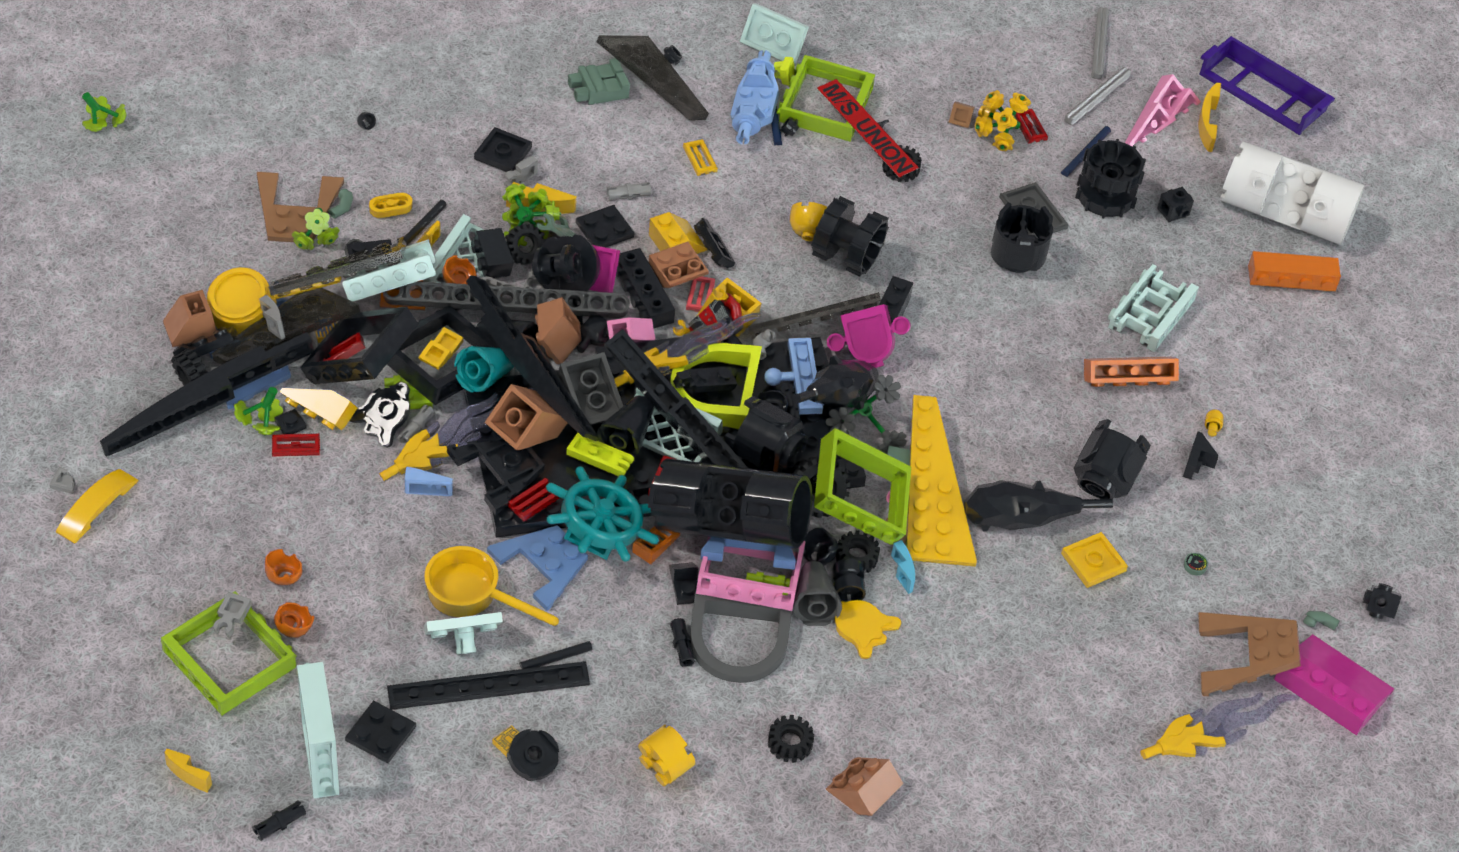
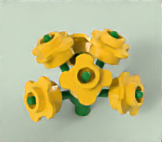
[975,90,1031,151]

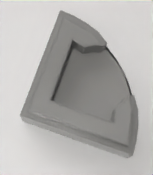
[50,467,75,494]

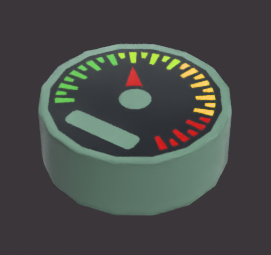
[1184,553,1208,576]

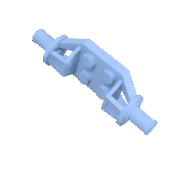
[730,50,779,145]

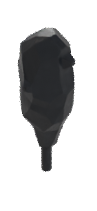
[793,355,879,410]
[964,480,1113,532]

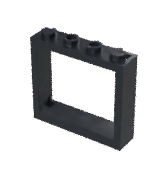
[387,305,500,405]
[300,307,419,385]

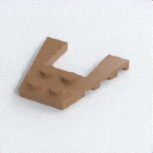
[257,172,344,243]
[1198,612,1301,696]

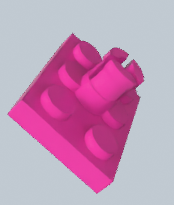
[589,245,620,293]

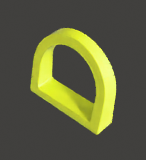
[670,343,762,429]

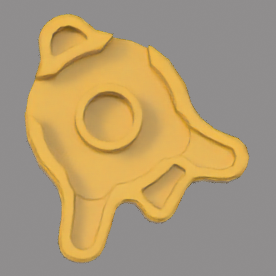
[834,600,901,659]

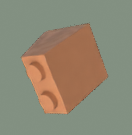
[485,384,567,450]

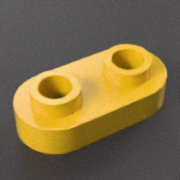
[369,192,413,218]

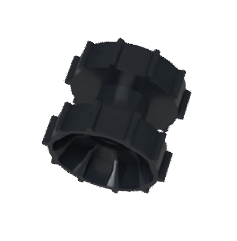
[1075,139,1146,219]
[811,196,889,277]

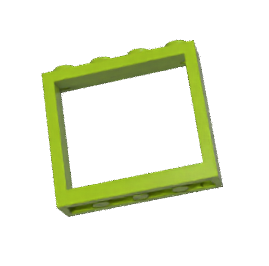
[777,55,876,142]
[814,428,911,545]
[161,591,297,715]

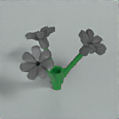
[826,375,907,454]

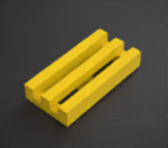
[683,139,718,176]

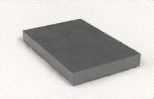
[999,182,1069,238]

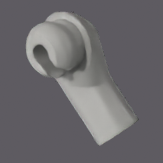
[753,329,775,360]

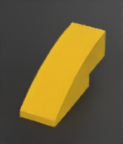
[506,182,577,214]

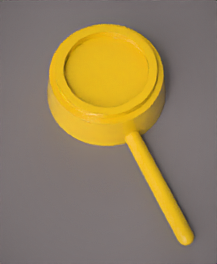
[207,267,342,336]
[424,546,559,626]

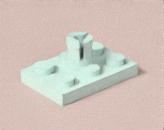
[740,3,809,65]
[424,612,503,655]

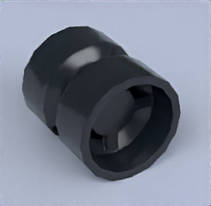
[832,558,866,602]

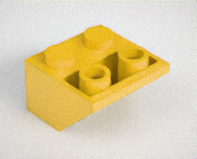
[697,277,761,337]

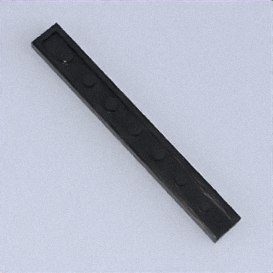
[387,661,590,710]

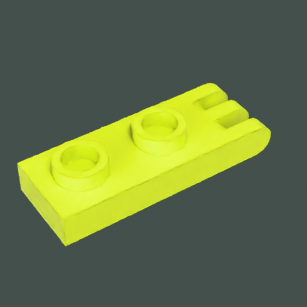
[567,433,634,476]

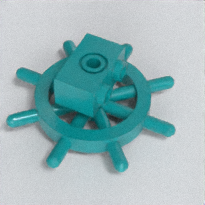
[546,467,659,562]

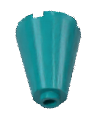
[454,346,514,392]

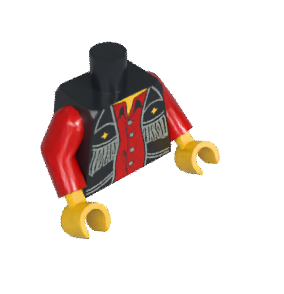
[673,284,743,346]

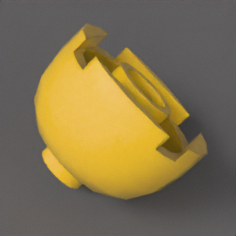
[790,202,827,241]

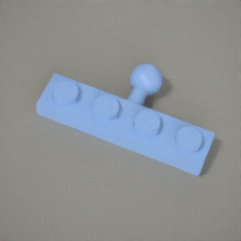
[764,338,823,414]

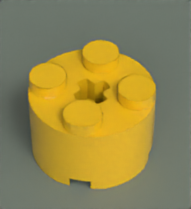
[638,724,695,787]

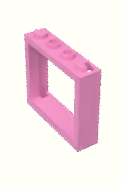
[696,537,805,611]

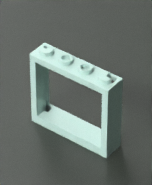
[297,662,340,799]

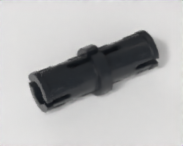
[670,618,695,667]
[252,800,306,841]

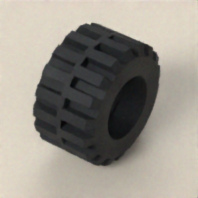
[789,457,850,518]

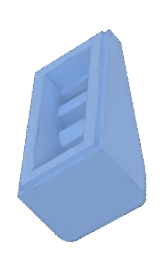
[404,467,453,496]

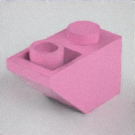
[607,317,655,343]

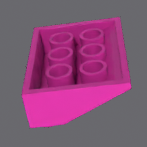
[1274,634,1394,736]

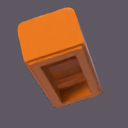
[632,526,681,564]

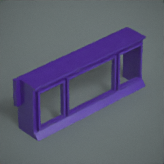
[1199,36,1335,135]

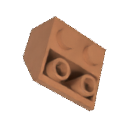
[648,242,709,288]
[163,290,216,347]
[535,297,581,364]
[826,757,904,816]

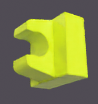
[774,57,795,86]

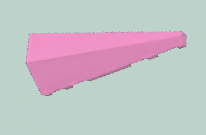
[1125,74,1201,147]

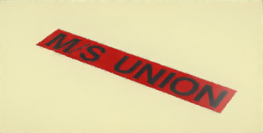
[817,79,919,177]

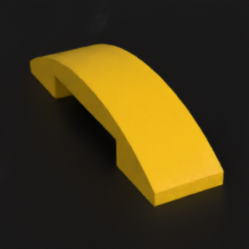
[1198,83,1221,152]
[56,469,138,544]

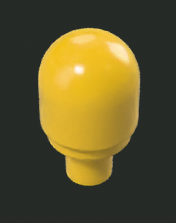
[1205,409,1224,437]

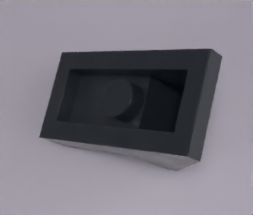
[1183,431,1218,479]
[669,562,698,605]

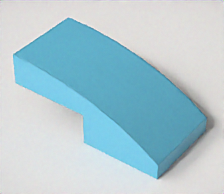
[891,540,915,594]

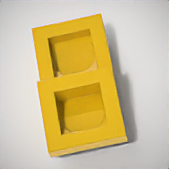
[419,327,464,370]
[164,748,212,793]

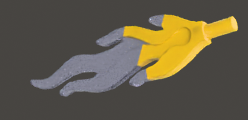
[614,313,762,387]
[379,388,533,481]
[1140,693,1300,759]

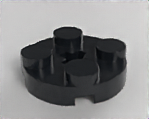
[507,729,559,781]

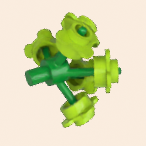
[502,184,561,247]

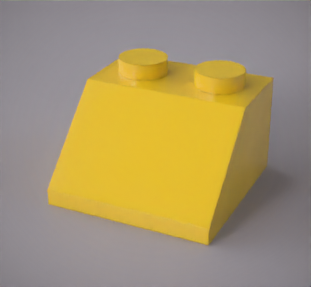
[649,212,708,254]

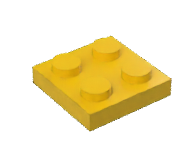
[1061,532,1128,588]

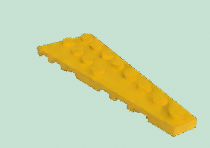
[906,395,977,567]

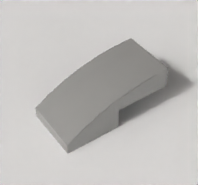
[259,295,285,340]

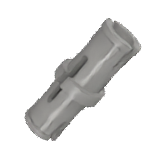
[606,182,651,201]
[397,405,435,444]

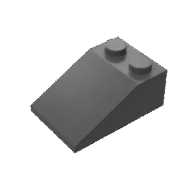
[558,352,623,426]

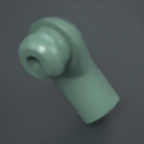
[328,189,353,219]
[1303,611,1340,631]

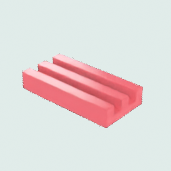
[686,276,715,312]

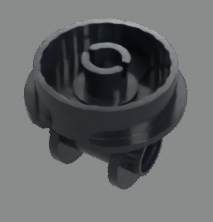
[532,234,600,291]

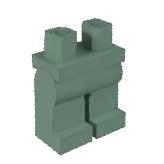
[568,58,630,105]

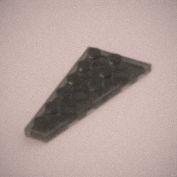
[596,35,709,121]
[268,236,406,297]
[748,292,881,337]

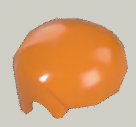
[442,255,477,284]
[265,549,302,585]
[274,602,315,638]

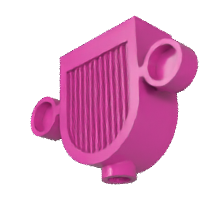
[827,304,911,368]

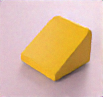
[416,220,441,247]

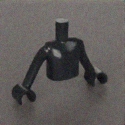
[572,299,609,353]

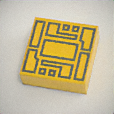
[492,725,519,757]

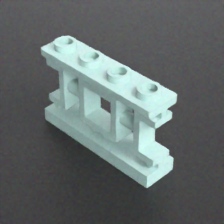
[1108,264,1199,352]

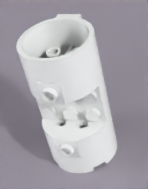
[1220,141,1365,245]

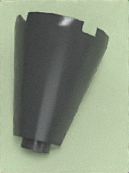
[793,561,842,626]

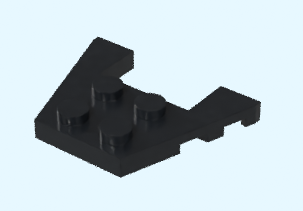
[447,436,545,515]

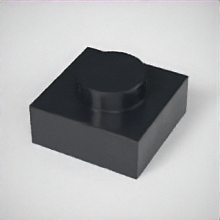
[274,409,307,434]

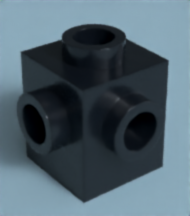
[1157,186,1194,222]
[1362,583,1402,619]

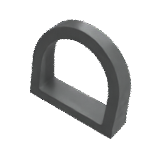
[690,591,792,683]

